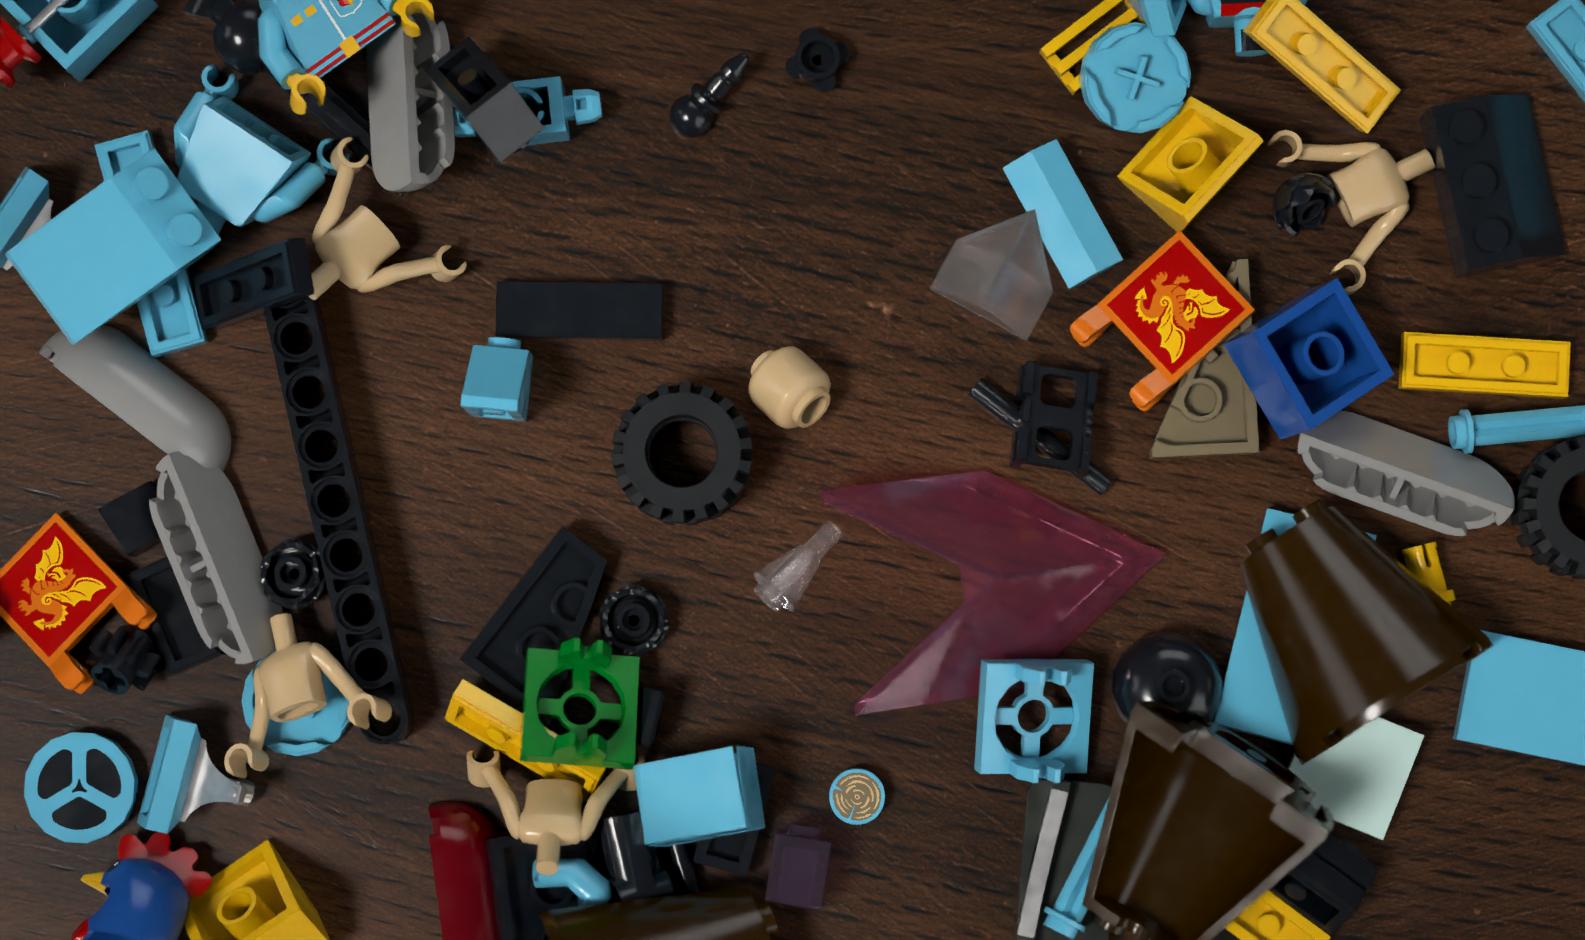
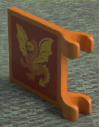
[1070,230,1255,412]
[0,513,157,695]

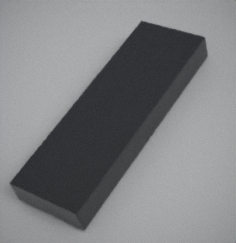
[193,238,315,331]
[495,281,663,341]

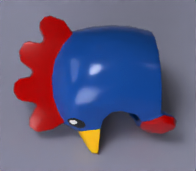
[71,832,212,940]

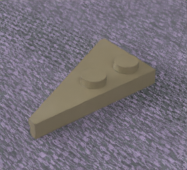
[1149,259,1259,459]

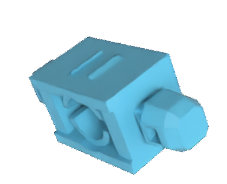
[453,76,602,145]

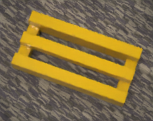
[1039,0,1146,95]

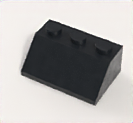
[1419,94,1566,278]

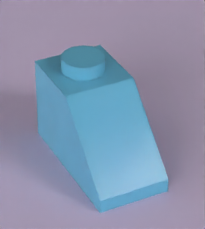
[461,337,533,422]

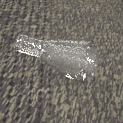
[753,521,843,612]

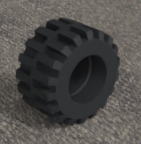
[611,381,753,526]
[1510,436,1585,579]

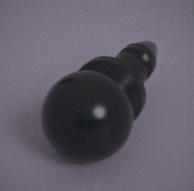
[669,53,749,138]

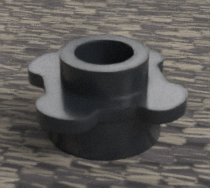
[786,28,850,93]

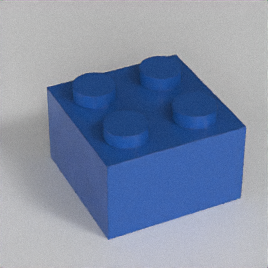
[1223,278,1394,440]

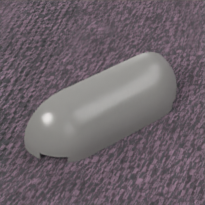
[367,13,455,192]
[39,324,232,472]
[1298,410,1515,536]
[149,451,283,664]

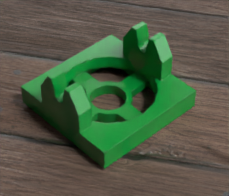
[520,638,640,770]

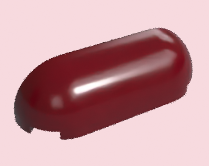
[429,801,501,940]

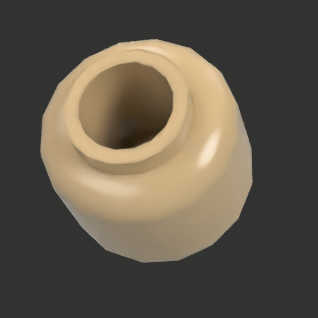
[748,346,831,429]

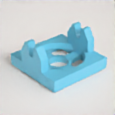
[974,659,1094,783]

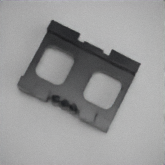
[1009,361,1098,478]

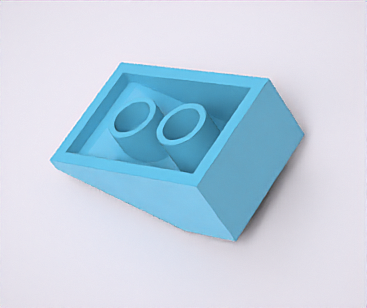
[5,148,221,346]

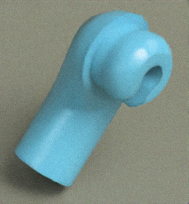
[532,858,612,906]

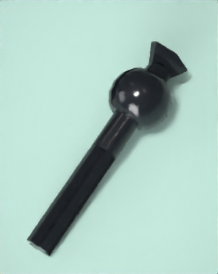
[182,0,406,197]

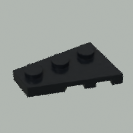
[460,526,607,727]

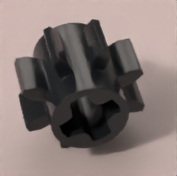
[86,625,160,694]

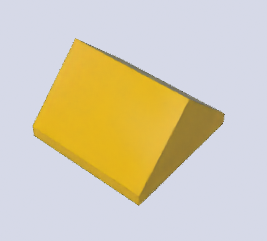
[1117,96,1263,232]

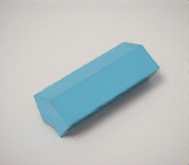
[1002,139,1123,289]

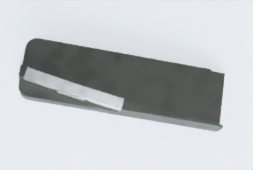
[1014,779,1112,940]

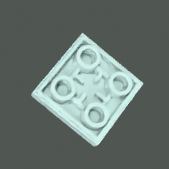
[1288,717,1424,840]

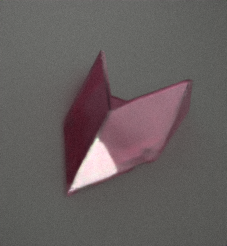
[820,470,1166,716]

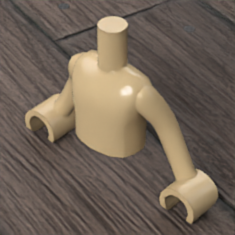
[1267,130,1435,295]
[309,137,467,300]
[224,613,392,779]
[466,750,645,875]

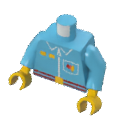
[258,0,435,115]

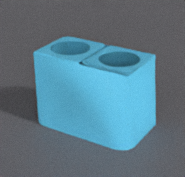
[633,745,765,847]

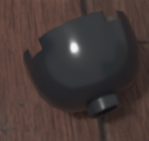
[1110,632,1223,726]

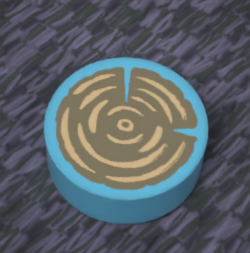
[829,768,885,825]

